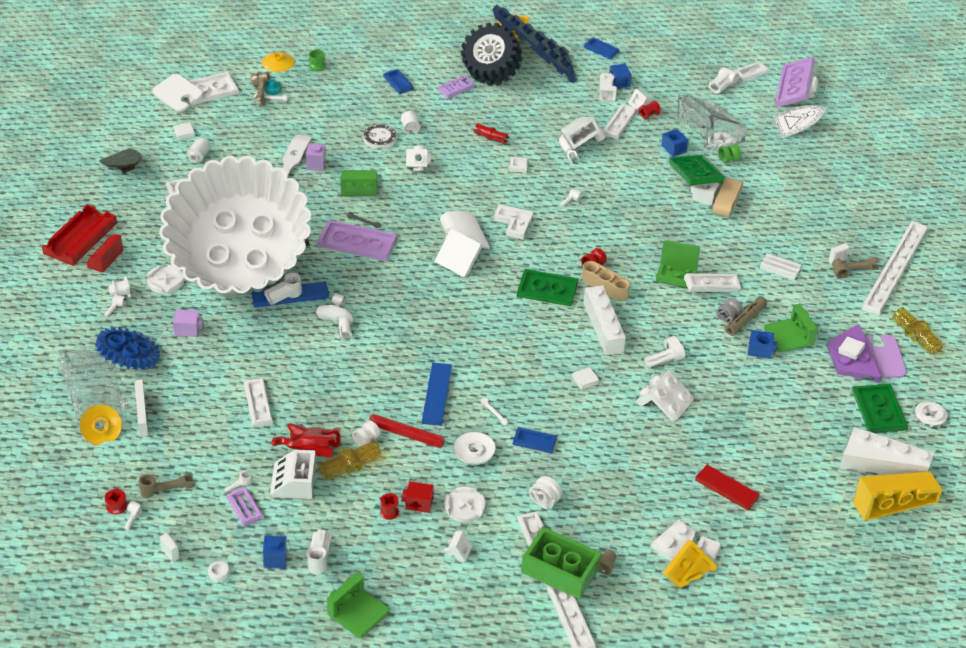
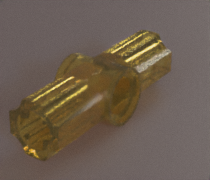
[892,307,944,355]
[318,441,381,481]

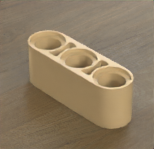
[712,177,743,218]
[582,261,630,301]

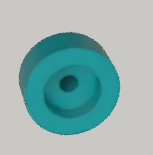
[265,79,281,95]

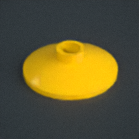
[262,52,295,72]
[80,404,122,445]

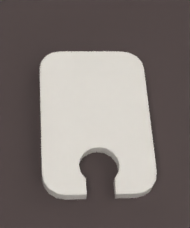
[152,74,203,112]

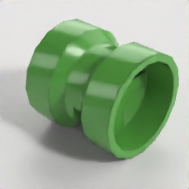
[309,49,326,71]
[718,144,741,164]

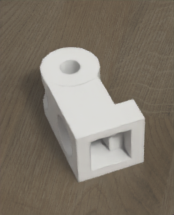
[599,73,617,101]

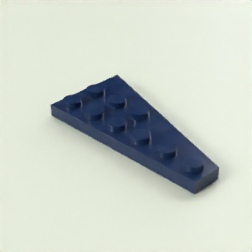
[492,4,577,83]

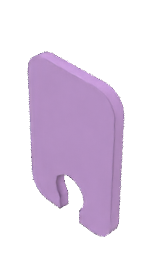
[864,335,906,378]

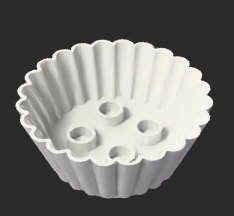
[159,156,311,295]

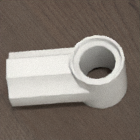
[709,67,739,94]
[264,273,302,305]
[307,530,332,575]

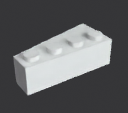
[840,427,934,475]

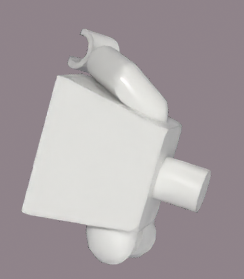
[559,117,606,164]

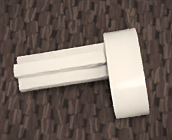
[644,336,685,368]

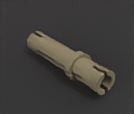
[725,296,767,336]

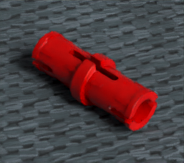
[474,123,509,145]

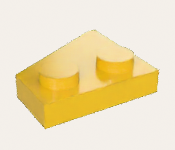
[663,539,718,588]

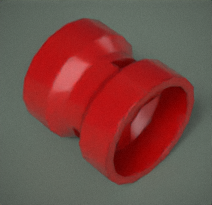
[581,248,607,266]

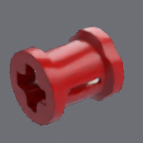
[638,101,661,120]
[380,493,399,520]

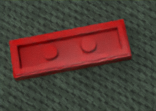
[695,464,760,511]

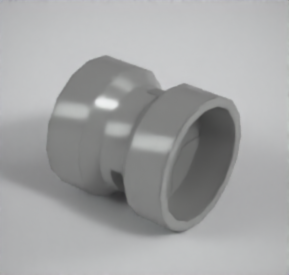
[716,298,742,324]

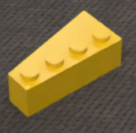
[853,472,943,521]

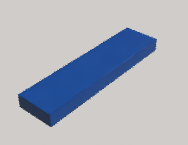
[252,281,329,308]
[422,362,452,426]

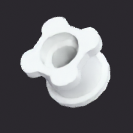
[108,276,131,299]

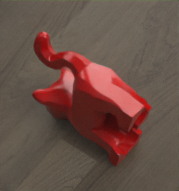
[271,423,341,458]

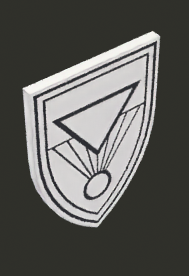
[773,105,826,138]

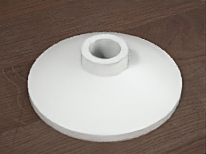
[454,432,495,464]

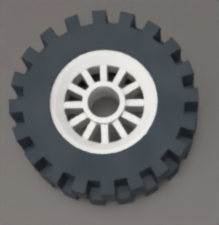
[461,23,522,85]

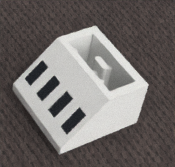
[270,450,316,499]

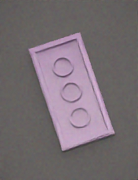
[775,57,816,107]
[317,220,398,261]

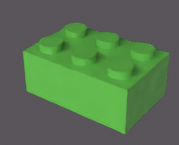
[521,527,602,599]

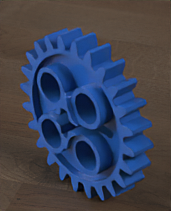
[95,327,160,370]

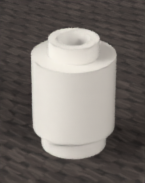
[187,138,210,163]

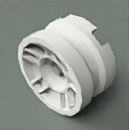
[529,476,563,509]

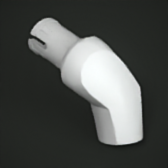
[316,305,353,338]

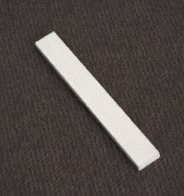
[862,221,928,315]
[517,512,596,648]

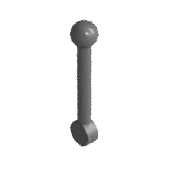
[347,212,381,228]

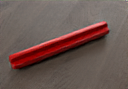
[369,414,445,448]

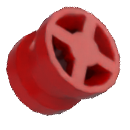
[104,489,127,515]

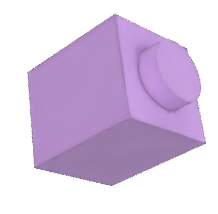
[306,143,326,171]
[173,309,203,336]

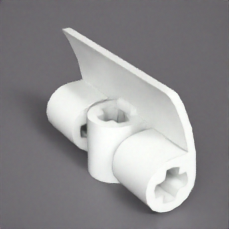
[440,211,490,249]

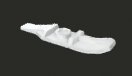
[282,135,312,177]

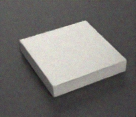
[434,229,483,278]

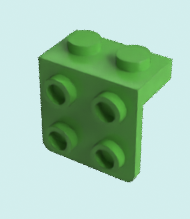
[341,170,377,196]
[656,240,700,288]
[764,303,818,353]
[327,572,389,638]

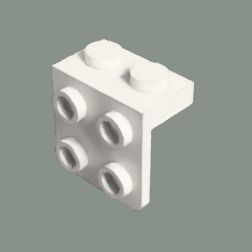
[636,369,694,421]

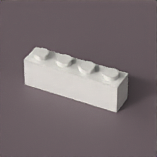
[584,285,626,356]

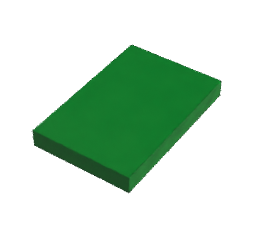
[516,269,579,307]
[852,383,908,433]

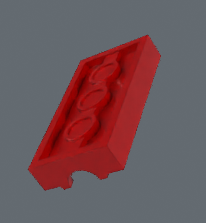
[42,204,117,266]

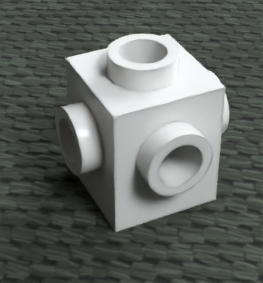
[406,146,431,171]

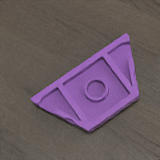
[827,324,881,382]

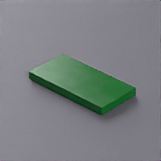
[669,154,724,185]

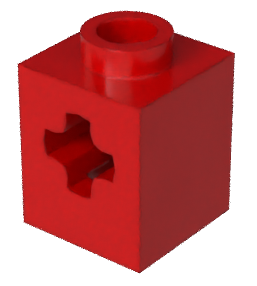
[402,481,434,513]

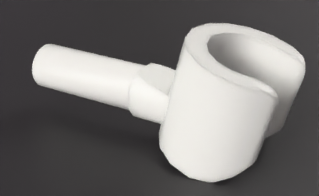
[559,189,581,207]
[332,293,345,307]
[104,295,126,317]
[224,470,252,493]
[124,501,142,530]

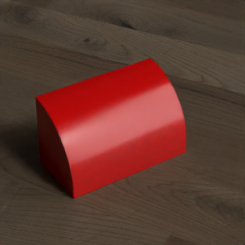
[87,234,124,273]

